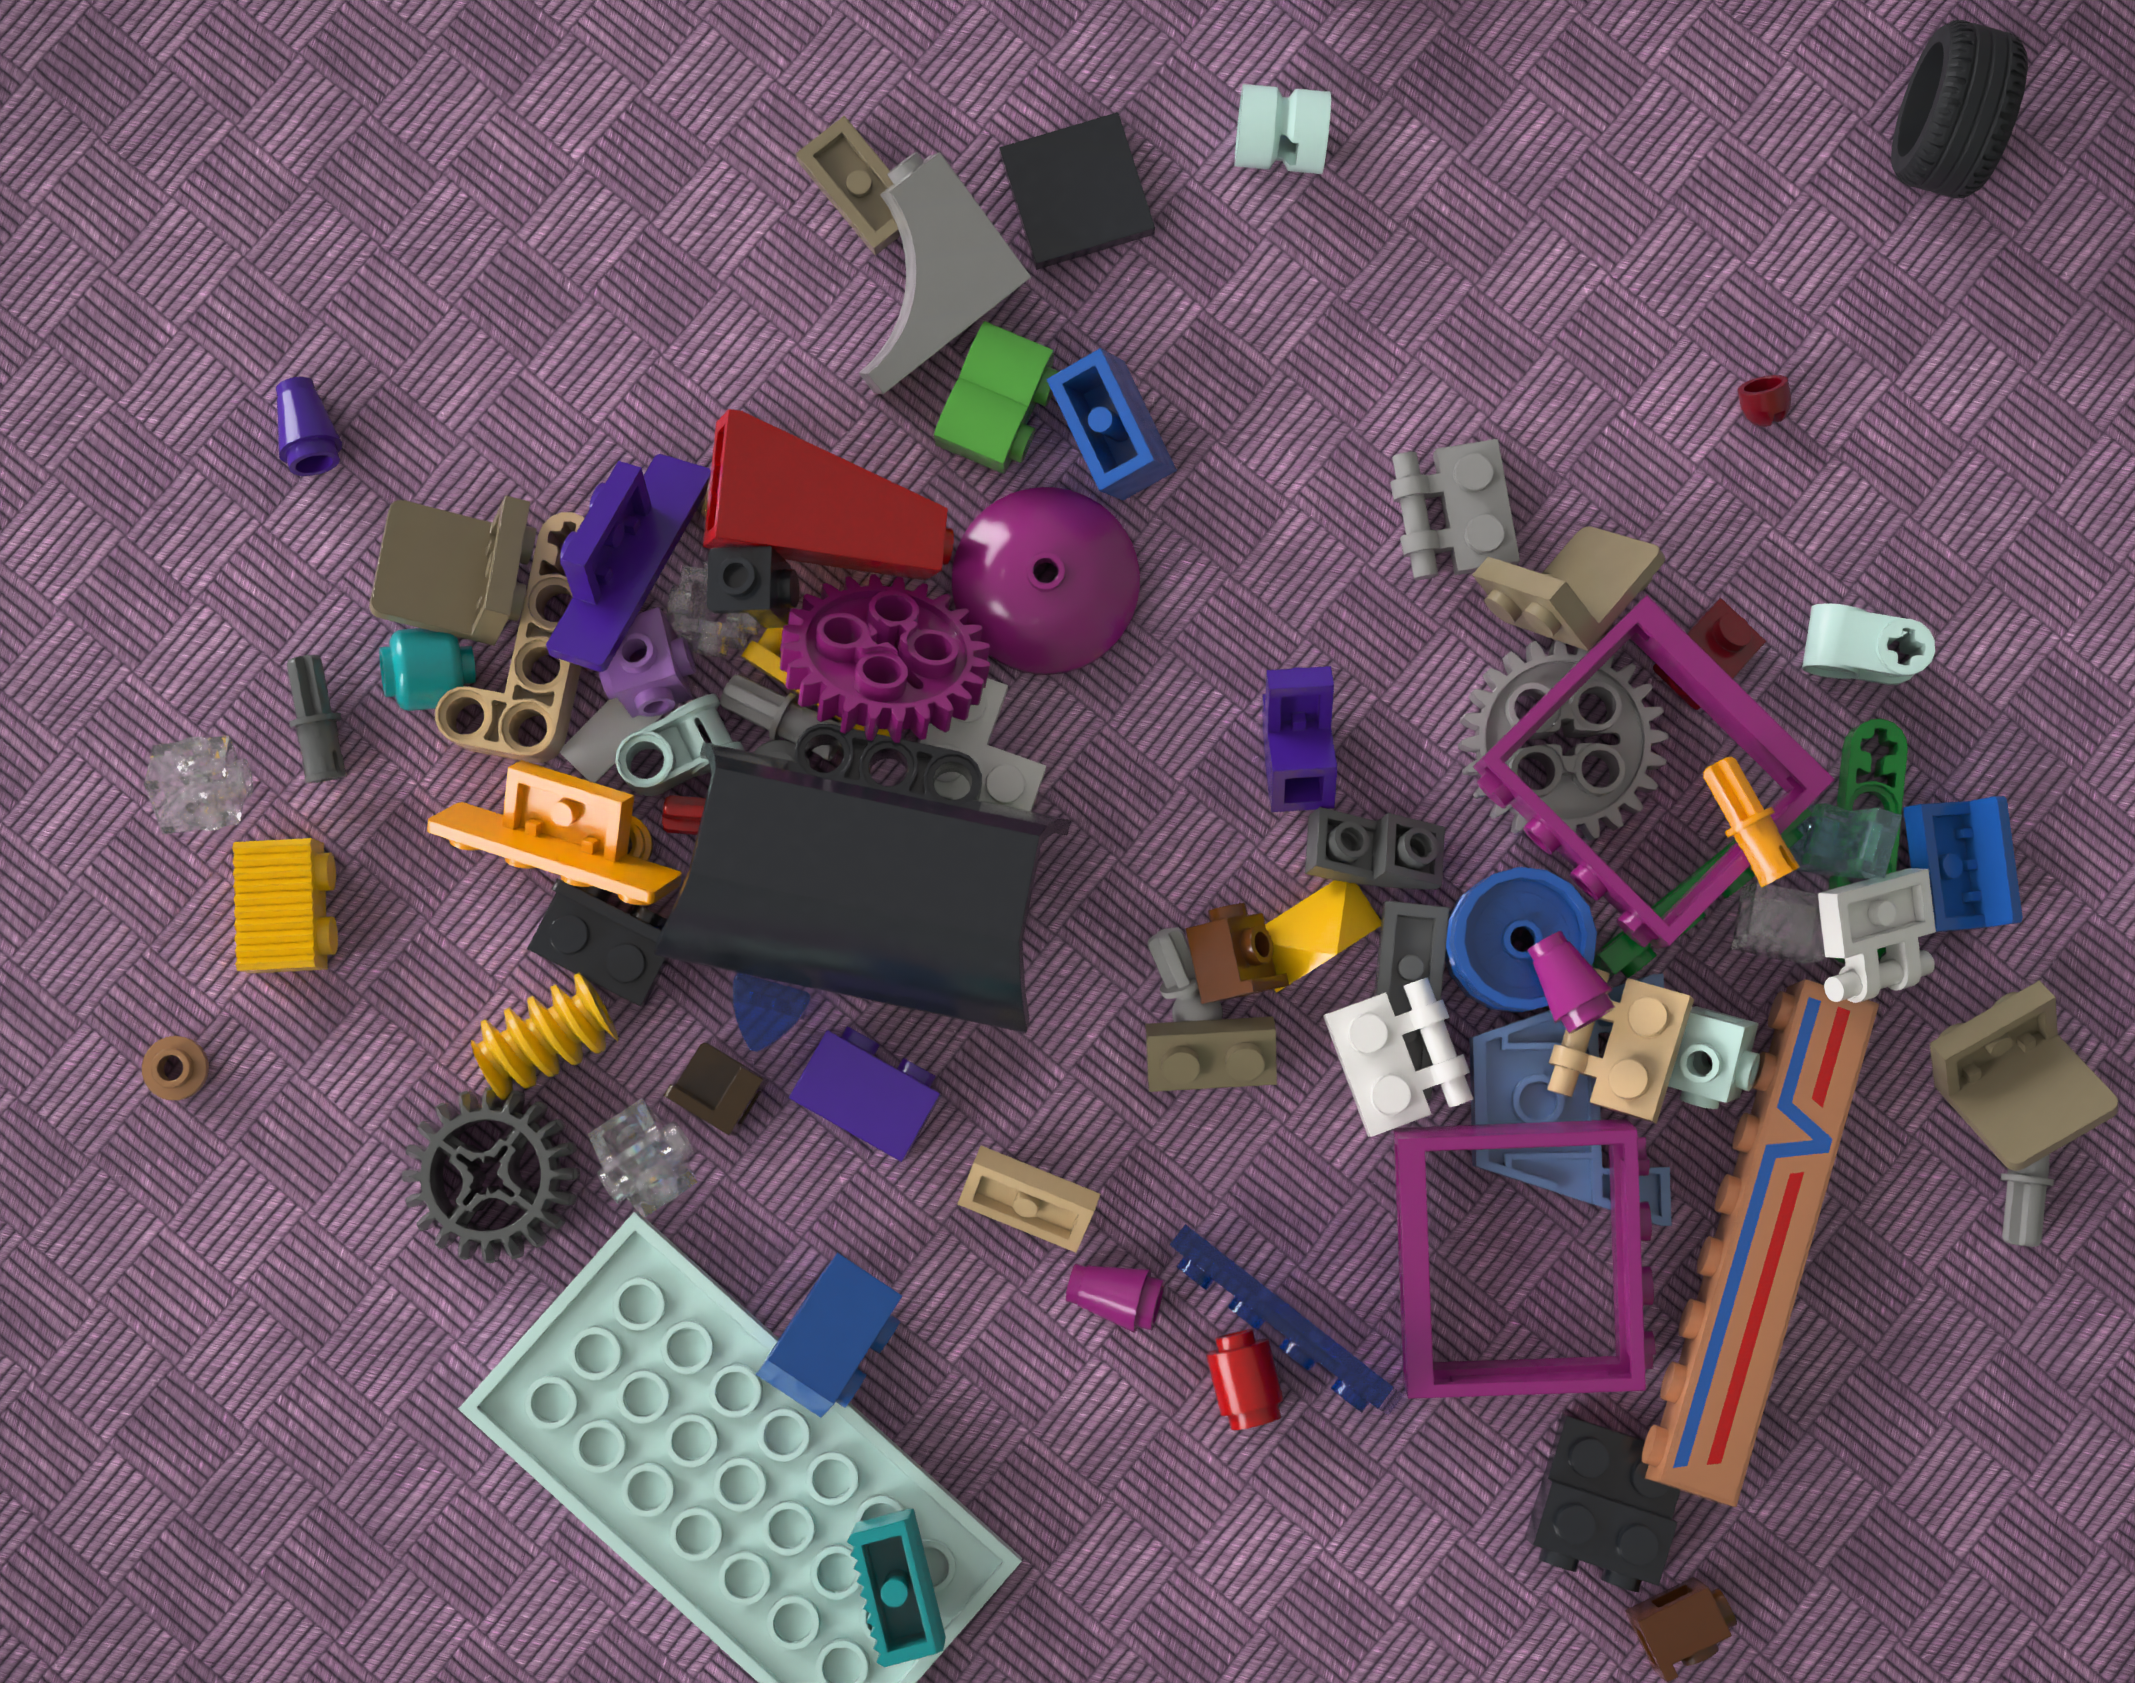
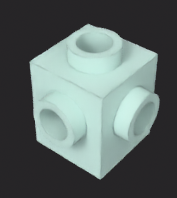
[1668,1006,1760,1109]

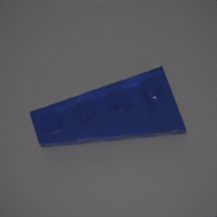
[1170,1224,1404,1415]

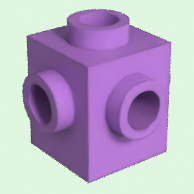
[599,607,696,718]

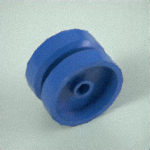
[1445,867,1597,1013]

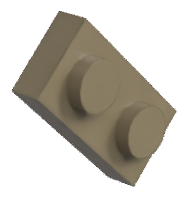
[795,116,900,256]
[1145,1016,1277,1092]

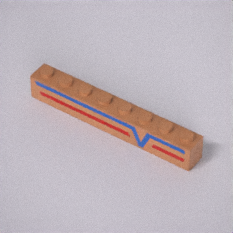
[1642,979,1879,1507]

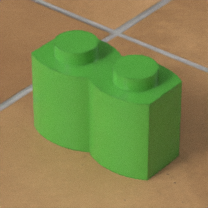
[934,321,1060,474]

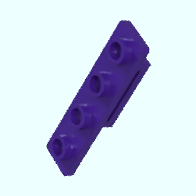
[546,454,711,672]

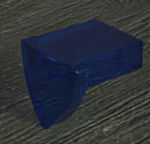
[733,973,811,1052]

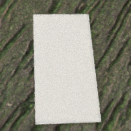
[559,698,663,783]

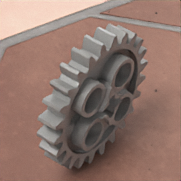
[1458,640,1668,841]

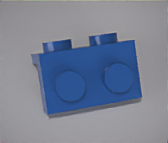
[1903,796,2023,933]

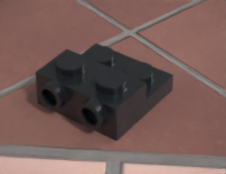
[1525,1413,1680,1592]

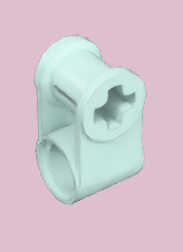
[1802,603,1935,685]
[615,694,745,796]

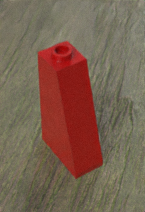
[703,409,954,581]

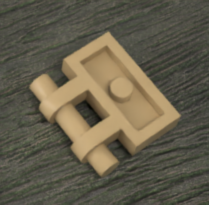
[1547,968,1694,1124]

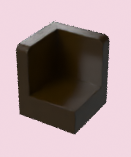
[664,1043,769,1136]

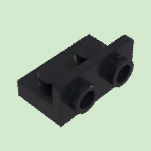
[527,878,669,1007]

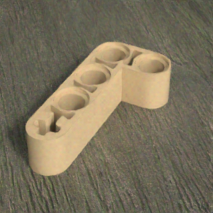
[435,512,584,763]

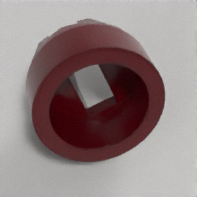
[1737,375,1791,427]

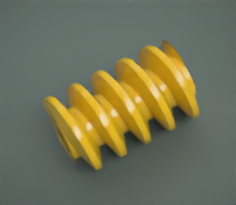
[471,972,619,1100]

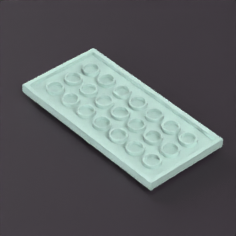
[458,1211,1022,1683]

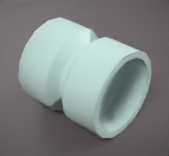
[1235,84,1331,174]

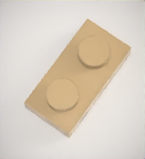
[957,1145,1101,1253]

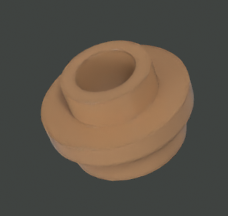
[142,1036,209,1100]

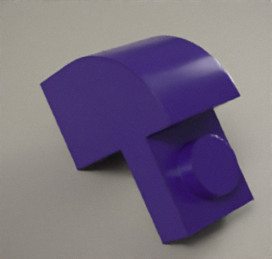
[1262,666,1337,812]

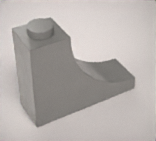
[859,151,1031,394]

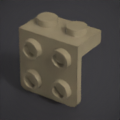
[369,495,536,646]
[1472,526,1665,651]
[1930,980,2118,1171]

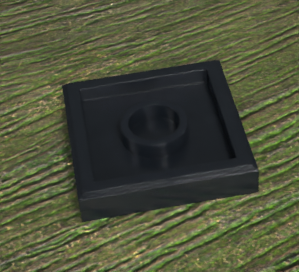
[999,112,1155,270]

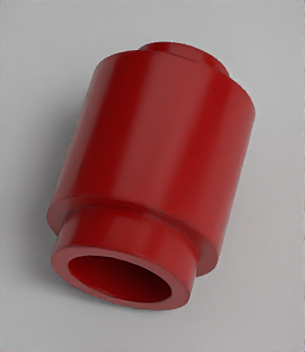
[1206,1329,1284,1430]

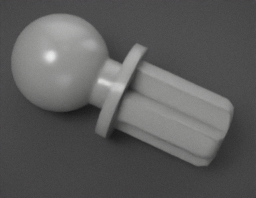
[1148,927,1223,1022]

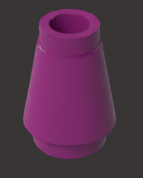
[1527,931,1615,1034]
[1066,1264,1165,1333]

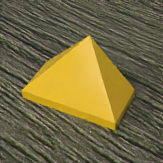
[1265,880,1381,993]

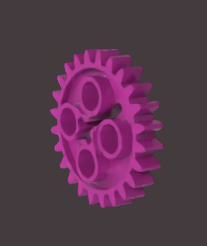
[780,574,990,743]

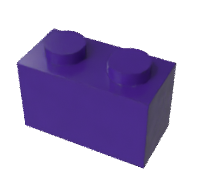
[788,1026,942,1162]

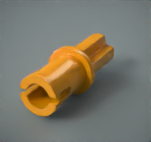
[1703,756,1800,888]

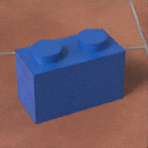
[1046,348,1177,501]
[756,1252,902,1418]

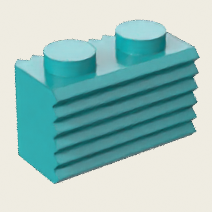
[847,1508,946,1667]

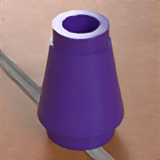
[276,377,343,476]

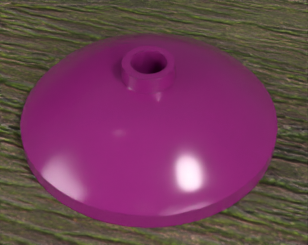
[951,487,1140,675]

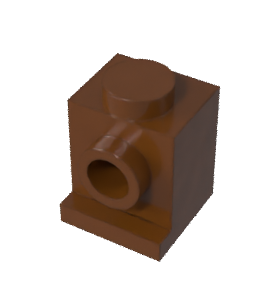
[1185,903,1289,1004]
[1625,1577,1737,1682]

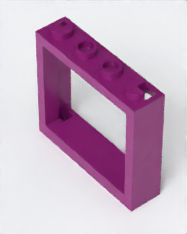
[1473,595,1835,950]
[1394,1119,1656,1399]

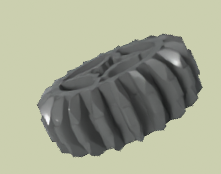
[402,1087,580,1263]

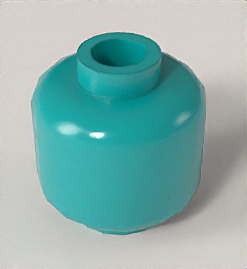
[379,628,476,711]

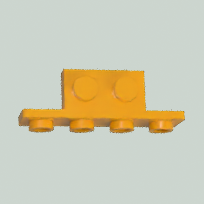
[427,760,682,905]

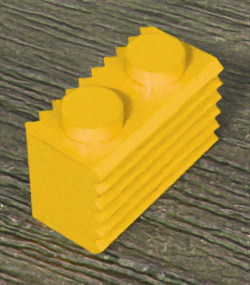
[232,838,338,973]

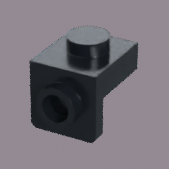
[707,546,799,628]

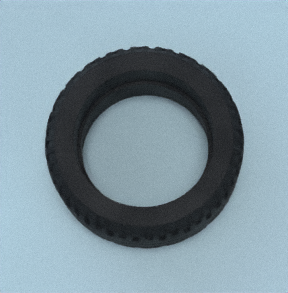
[1891,20,2028,198]

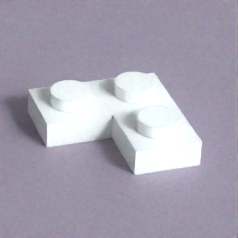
[920,678,1046,811]

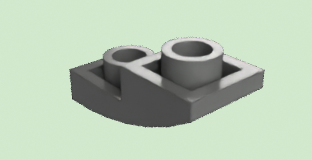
[1305,807,1445,890]

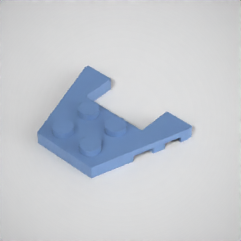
[1469,974,1672,1226]

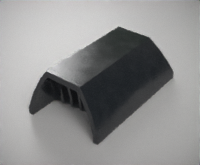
[654,724,1071,1033]

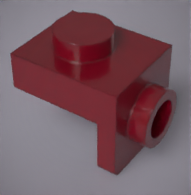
[1653,598,1766,710]

